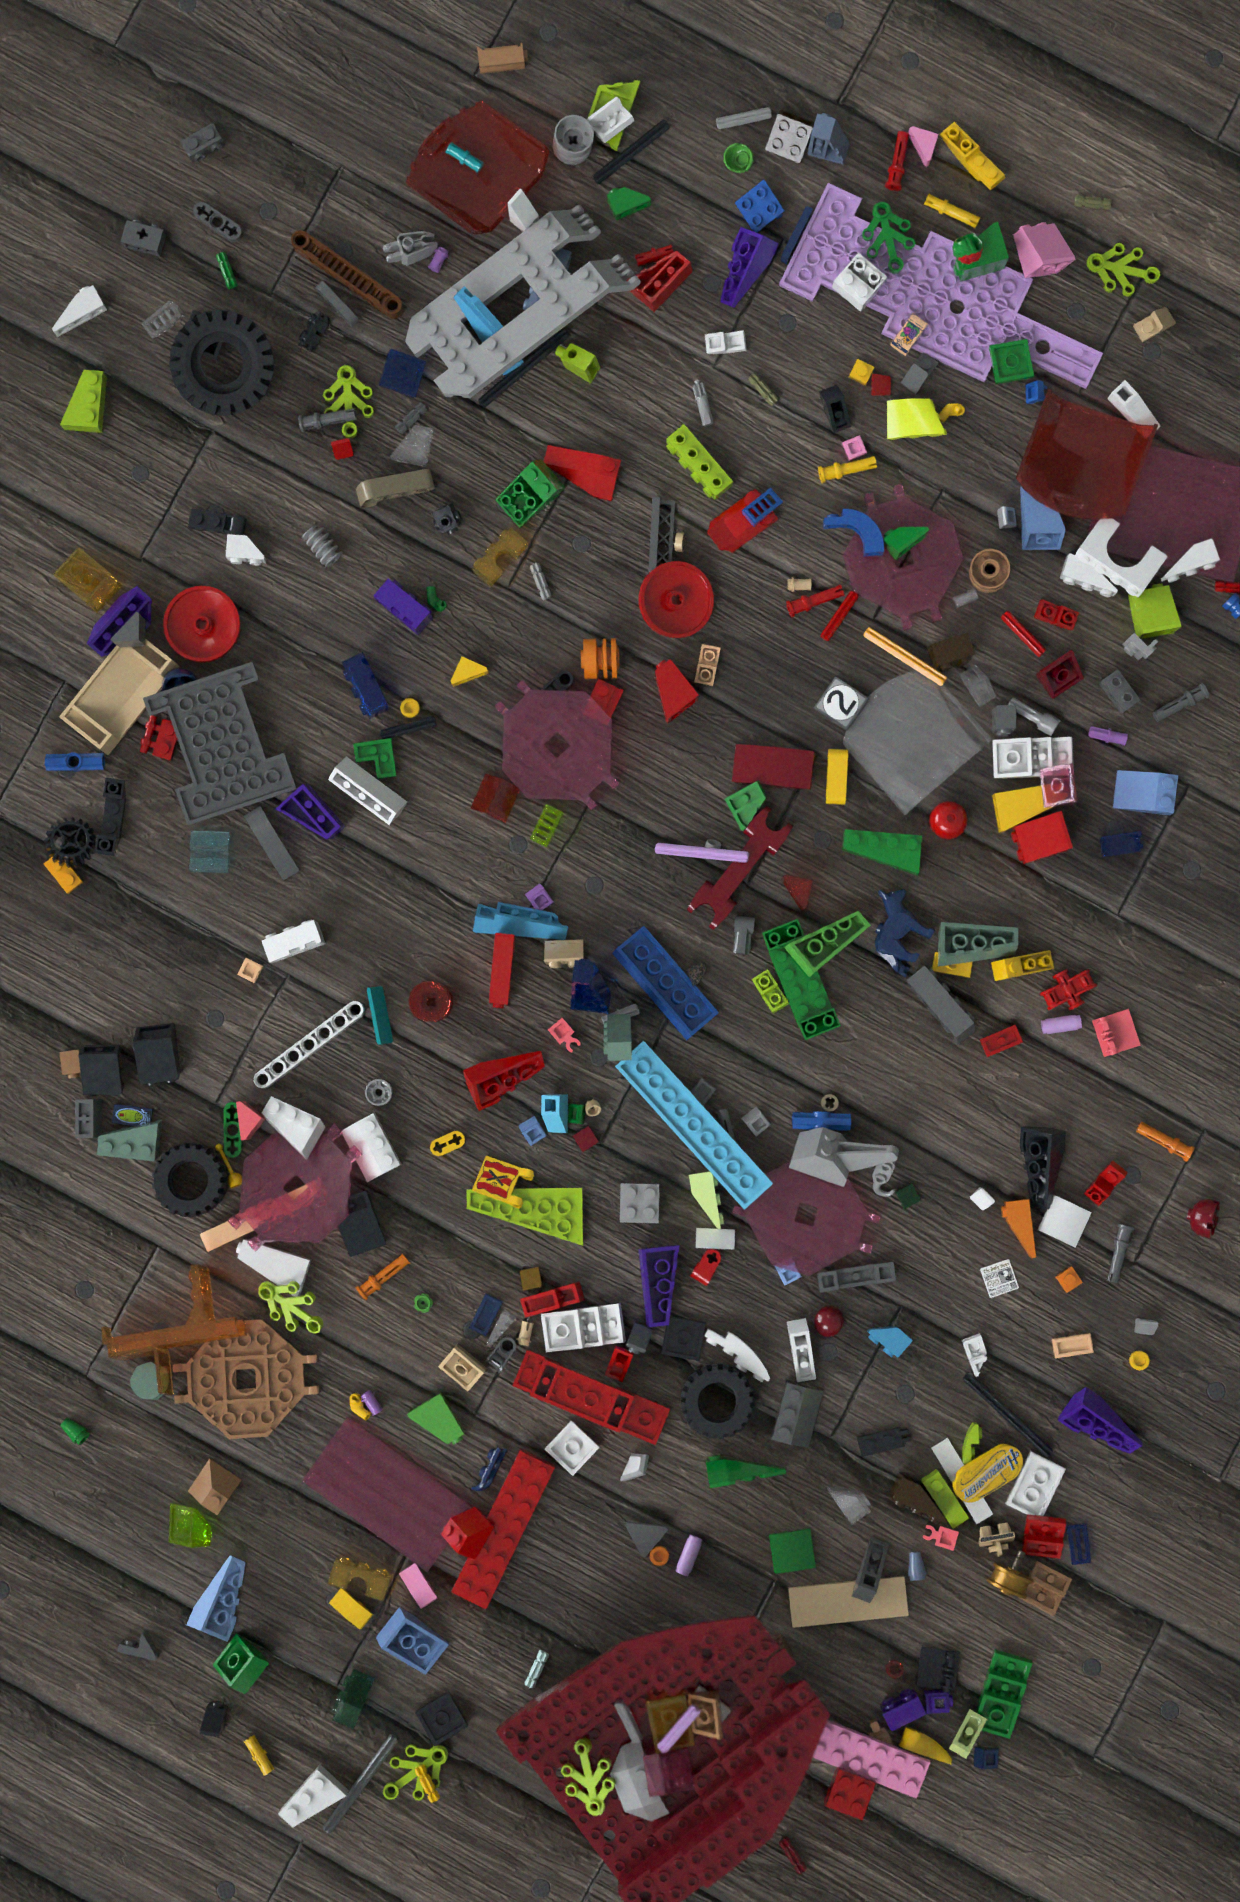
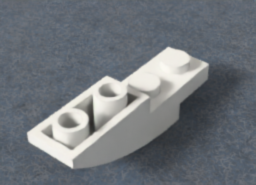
[704,1328,770,1382]

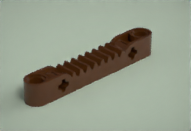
[291,230,403,319]

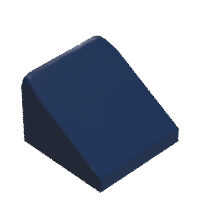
[974,1747,999,1770]

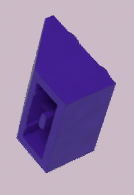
[880,1689,926,1731]

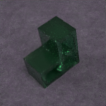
[332,1669,375,1729]

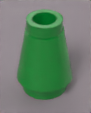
[60,1418,90,1445]

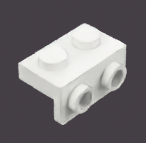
[587,97,634,143]

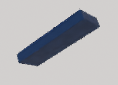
[781,206,813,264]

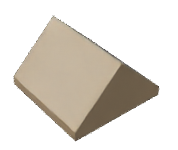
[438,1344,487,1392]

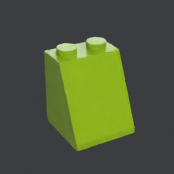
[1128,583,1181,639]

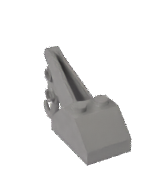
[789,1127,899,1197]

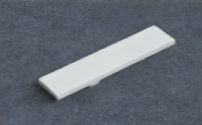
[931,1438,993,1524]

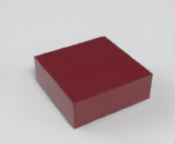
[573,1126,599,1152]

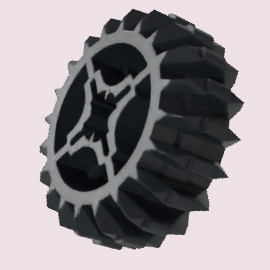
[44,817,97,868]

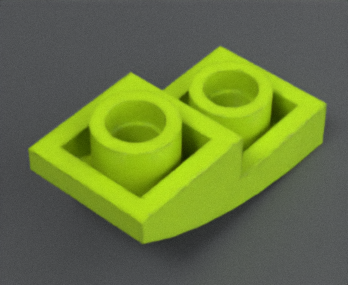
[752,969,789,1014]
[962,1422,982,1464]

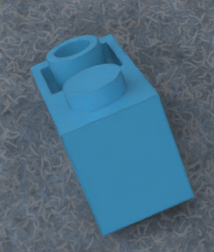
[867,1326,913,1358]

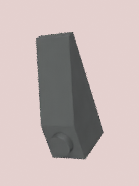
[852,1537,889,1603]

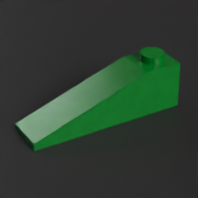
[705,1455,786,1488]

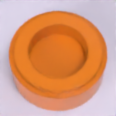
[650,1545,669,1566]

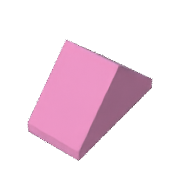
[908,126,938,167]

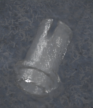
[953,588,979,609]

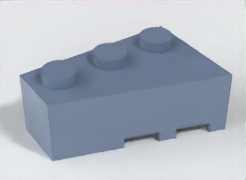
[807,113,850,165]

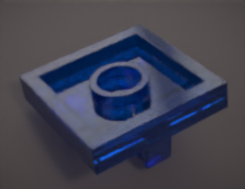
[378,348,426,398]

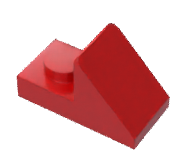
[605,1346,634,1382]

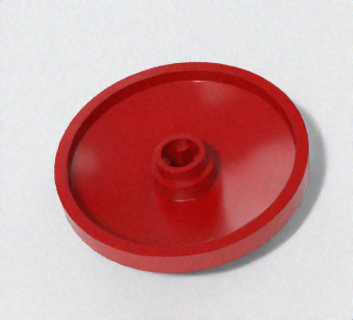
[639,561,714,638]
[163,586,241,663]

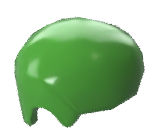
[724,143,754,173]

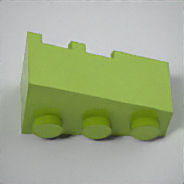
[60,370,107,433]

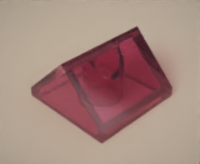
[1039,763,1077,807]

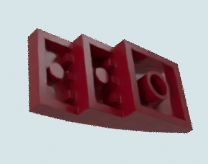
[732,744,815,790]

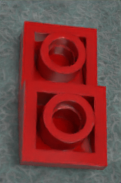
[1034,599,1079,631]

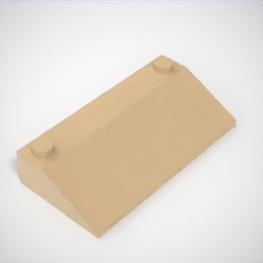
[59,639,180,755]

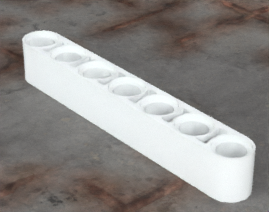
[254,1001,365,1088]

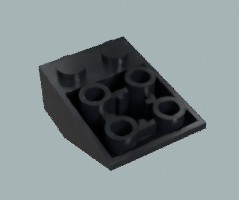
[329,1190,387,1257]

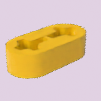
[430,1131,465,1156]

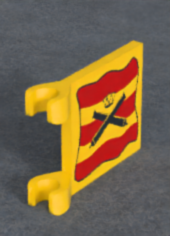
[472,1156,534,1209]

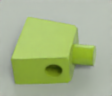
[555,343,601,384]

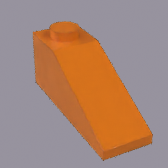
[1001,1199,1036,1258]

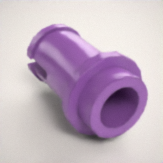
[428,247,448,273]
[361,1390,383,1416]

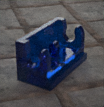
[1099,831,1143,857]

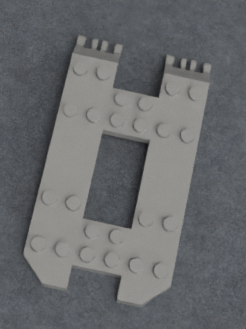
[405,205,641,398]

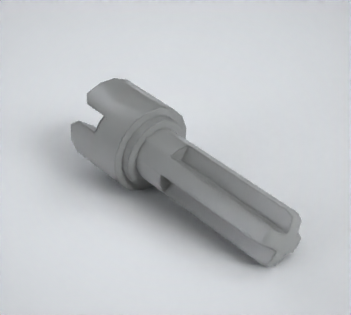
[1008,698,1061,737]

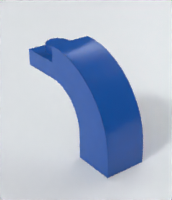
[823,509,884,557]

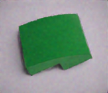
[769,1528,816,1574]

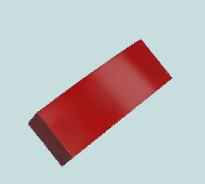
[520,1281,585,1318]

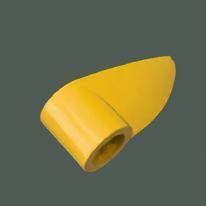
[899,1727,952,1764]

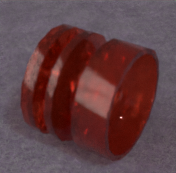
[408,981,453,1022]

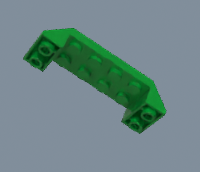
[762,919,841,1040]

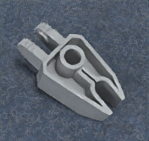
[383,231,437,266]

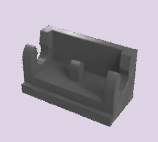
[75,1099,102,1138]

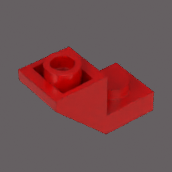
[1084,1161,1128,1206]

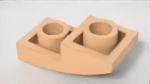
[694,644,721,686]

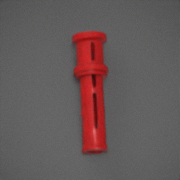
[885,131,909,191]
[786,585,844,617]

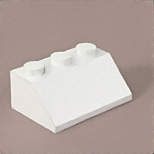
[341,1113,402,1182]

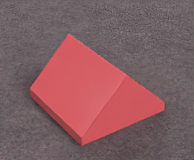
[236,1101,266,1140]

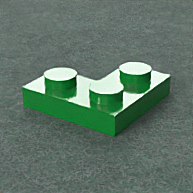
[353,738,397,779]

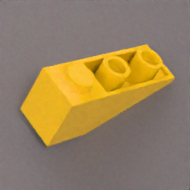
[991,950,1054,981]

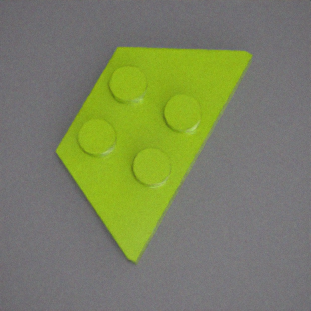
[588,80,640,151]

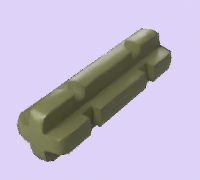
[1074,195,1112,210]
[748,373,778,406]

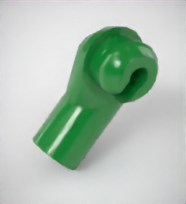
[426,586,447,612]

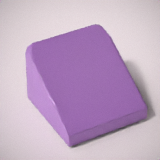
[525,884,553,910]

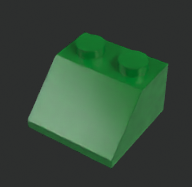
[213,1634,269,1694]

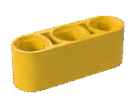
[826,749,848,805]

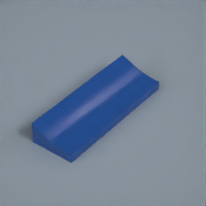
[612,926,719,1040]

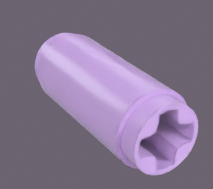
[1041,1015,1082,1034]
[676,1534,702,1576]

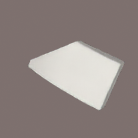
[962,1333,987,1377]

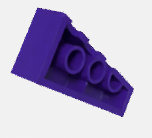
[638,1245,680,1327]

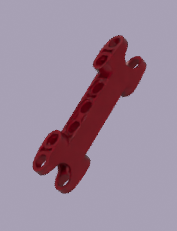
[687,806,793,930]

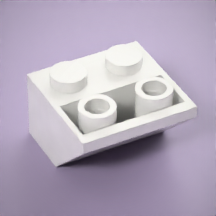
[832,252,887,312]

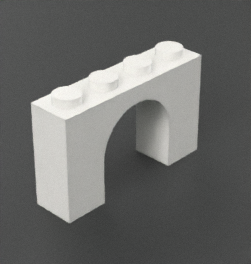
[1075,513,1168,598]

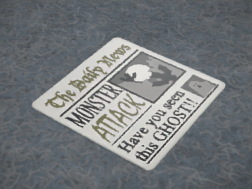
[980,1259,1019,1298]

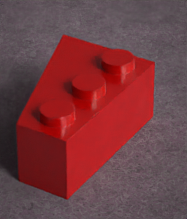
[626,251,693,312]

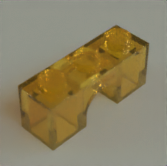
[472,528,528,588]
[328,1557,392,1601]

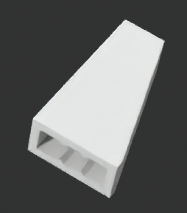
[236,1239,312,1296]

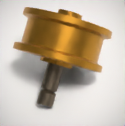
[986,1550,1034,1599]

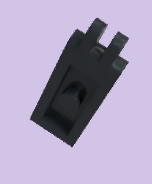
[857,1427,911,1457]

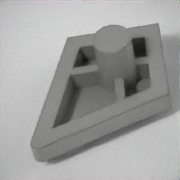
[620,1453,649,1481]

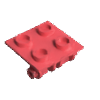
[1092,1009,1141,1057]

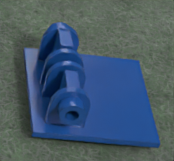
[735,180,785,233]

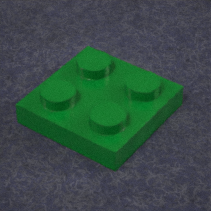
[989,339,1034,384]

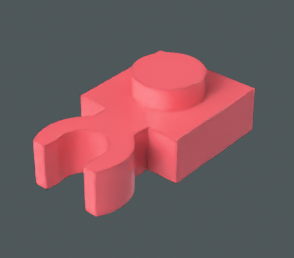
[548,1018,581,1053]
[923,1525,959,1551]

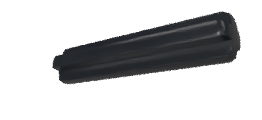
[381,716,436,739]

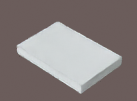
[1005,1451,1066,1516]

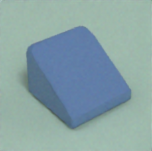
[519,1116,547,1146]

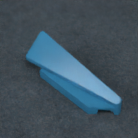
[454,286,524,375]
[473,902,568,940]

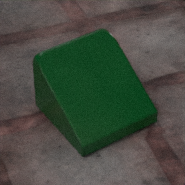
[895,1183,921,1209]

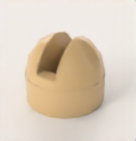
[585,1099,601,1116]

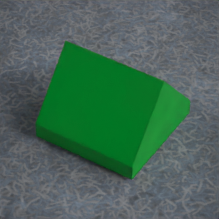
[568,1103,585,1124]

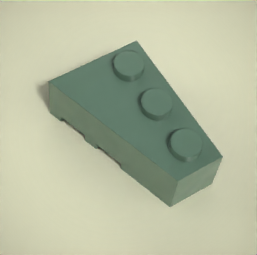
[97,1120,162,1161]

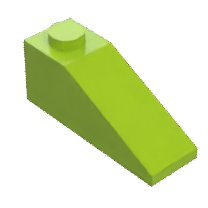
[921,1469,969,1529]

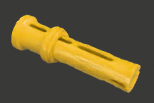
[818,456,877,483]

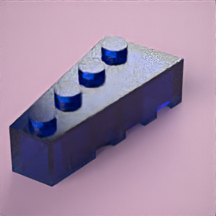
[570,959,611,1014]

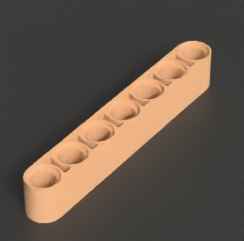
[200,1178,328,1252]

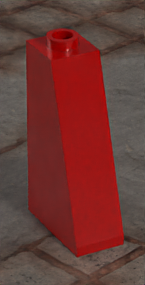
[489,933,516,1008]

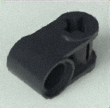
[539,670,574,706]

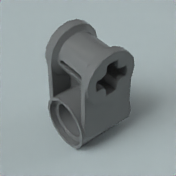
[484,1335,517,1373]

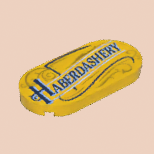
[953,1444,1023,1502]

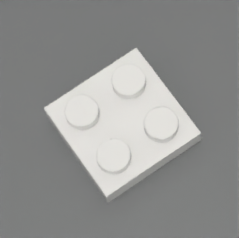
[545,1420,599,1476]

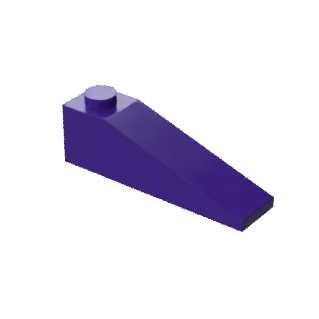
[720,227,779,308]
[1058,1387,1143,1454]

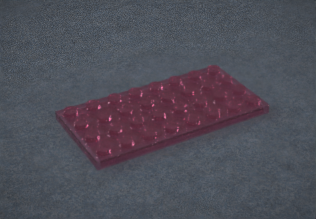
[302,1417,473,1572]

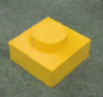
[849,359,874,386]

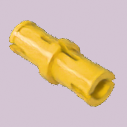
[244,1735,275,1775]

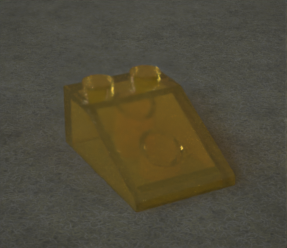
[52,547,122,614]
[646,1694,695,1754]

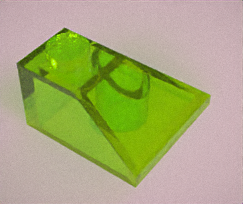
[168,1503,212,1548]

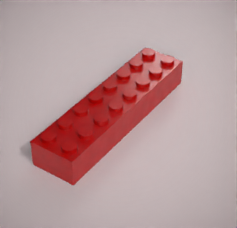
[451,1448,555,1609]

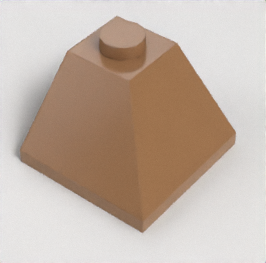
[188,1458,242,1515]

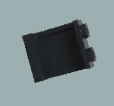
[78,1044,124,1096]

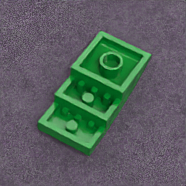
[976,1649,1033,1739]

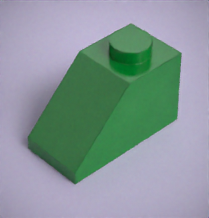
[607,187,651,221]

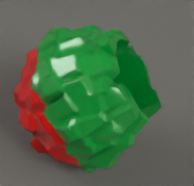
[952,233,983,265]

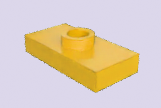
[932,952,972,978]

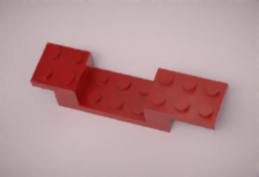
[512,1349,670,1445]

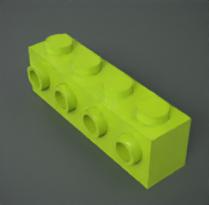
[666,424,733,500]

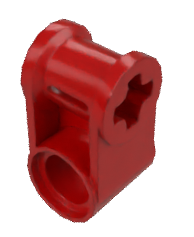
[690,1248,721,1286]

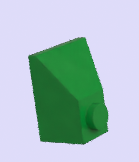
[883,527,930,560]

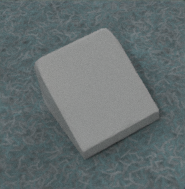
[742,1107,771,1136]
[1134,1318,1158,1335]

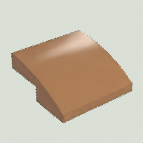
[1018,1561,1072,1616]

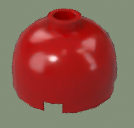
[929,801,968,840]

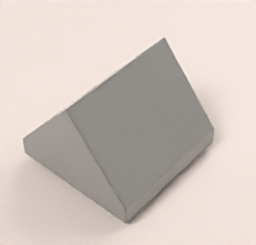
[997,506,1017,529]

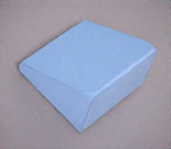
[774,1257,802,1285]

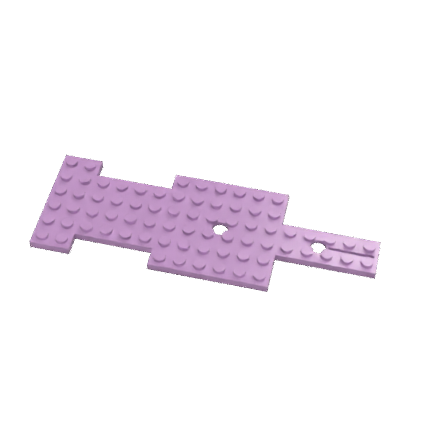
[779,183,1103,389]

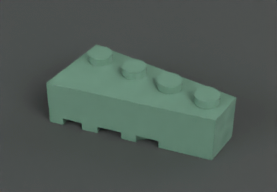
[604,1014,632,1061]

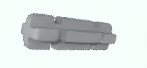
[530,563,551,600]

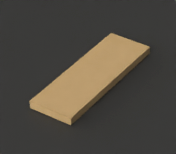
[788,1576,909,1628]

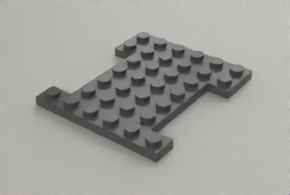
[143,662,297,825]

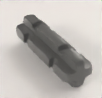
[395,402,427,434]

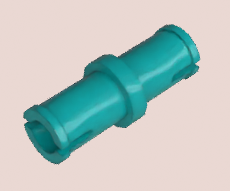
[446,142,484,173]

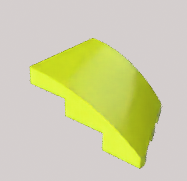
[887,399,947,440]

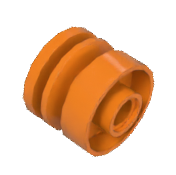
[581,638,620,679]

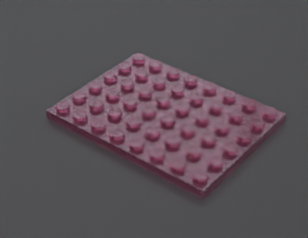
[1086,436,1240,583]

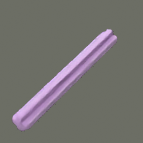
[655,843,749,863]

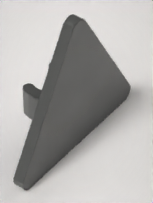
[626,1521,668,1557]

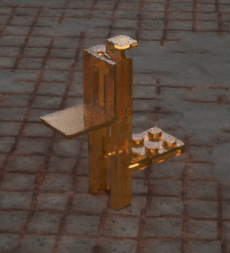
[101,1264,247,1396]

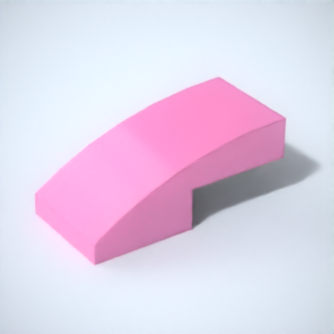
[399,1563,438,1609]

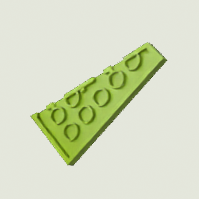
[467,1188,583,1246]

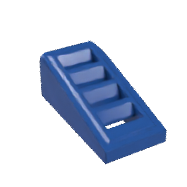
[742,488,783,527]

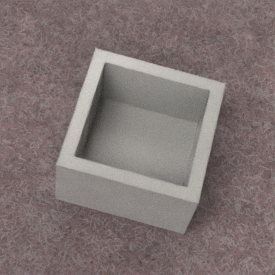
[620,1183,659,1223]

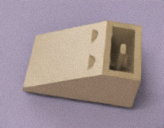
[544,939,584,968]

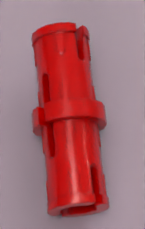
[635,244,674,267]

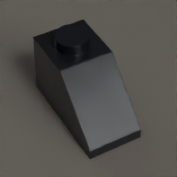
[819,385,852,433]
[199,1701,228,1738]

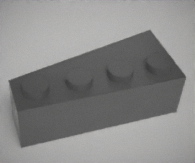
[907,966,975,1045]

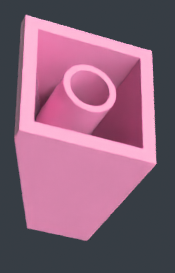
[1013,222,1076,278]

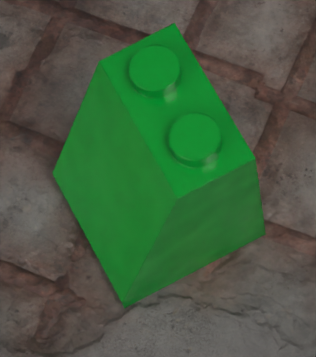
[953,222,1009,282]

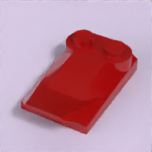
[707,489,778,553]

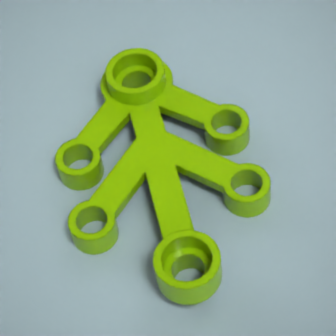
[1086,243,1160,297]
[323,365,374,439]
[258,1281,324,1334]
[561,1738,616,1816]
[383,1744,448,1801]

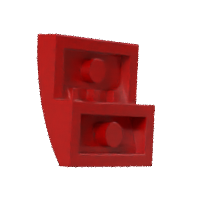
[1022,1514,1066,1559]

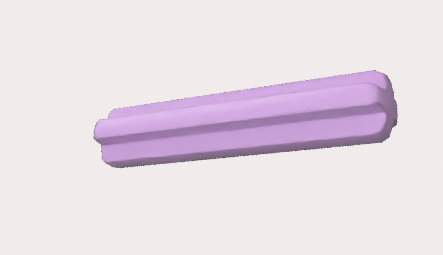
[657,1704,701,1753]

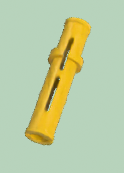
[924,193,980,228]

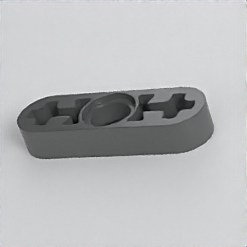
[193,202,243,242]
[315,281,359,327]

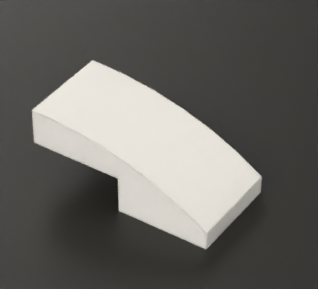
[705,330,747,354]

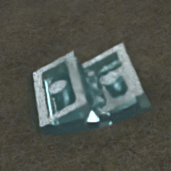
[189,831,230,873]

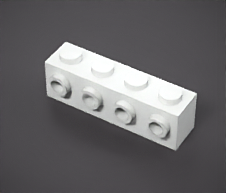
[328,756,407,825]

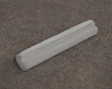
[716,107,772,129]
[614,1698,643,1744]

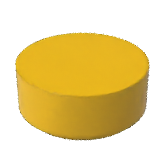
[400,698,420,718]
[1129,1350,1150,1370]

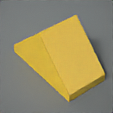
[451,657,489,687]

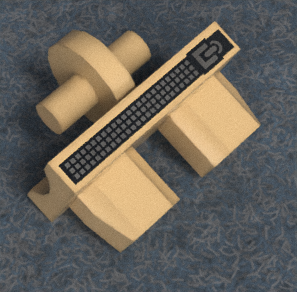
[978,1523,1015,1557]

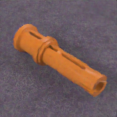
[1136,1121,1195,1162]
[355,1253,410,1301]

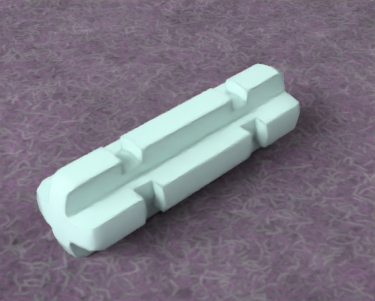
[525,1650,549,1688]

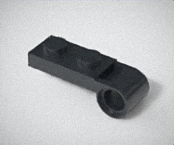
[188,509,247,535]

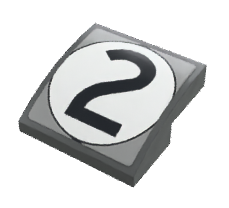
[814,677,869,731]

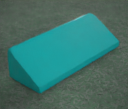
[367,986,393,1045]

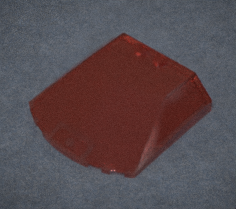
[406,100,549,235]
[1016,389,1158,520]

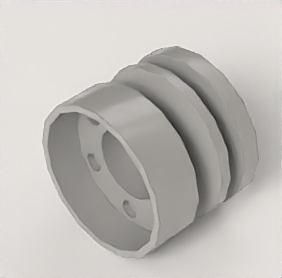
[553,115,594,165]

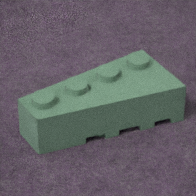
[938,922,1018,967]

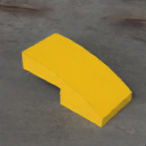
[329,1588,373,1630]

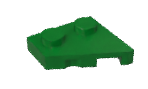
[725,780,767,831]

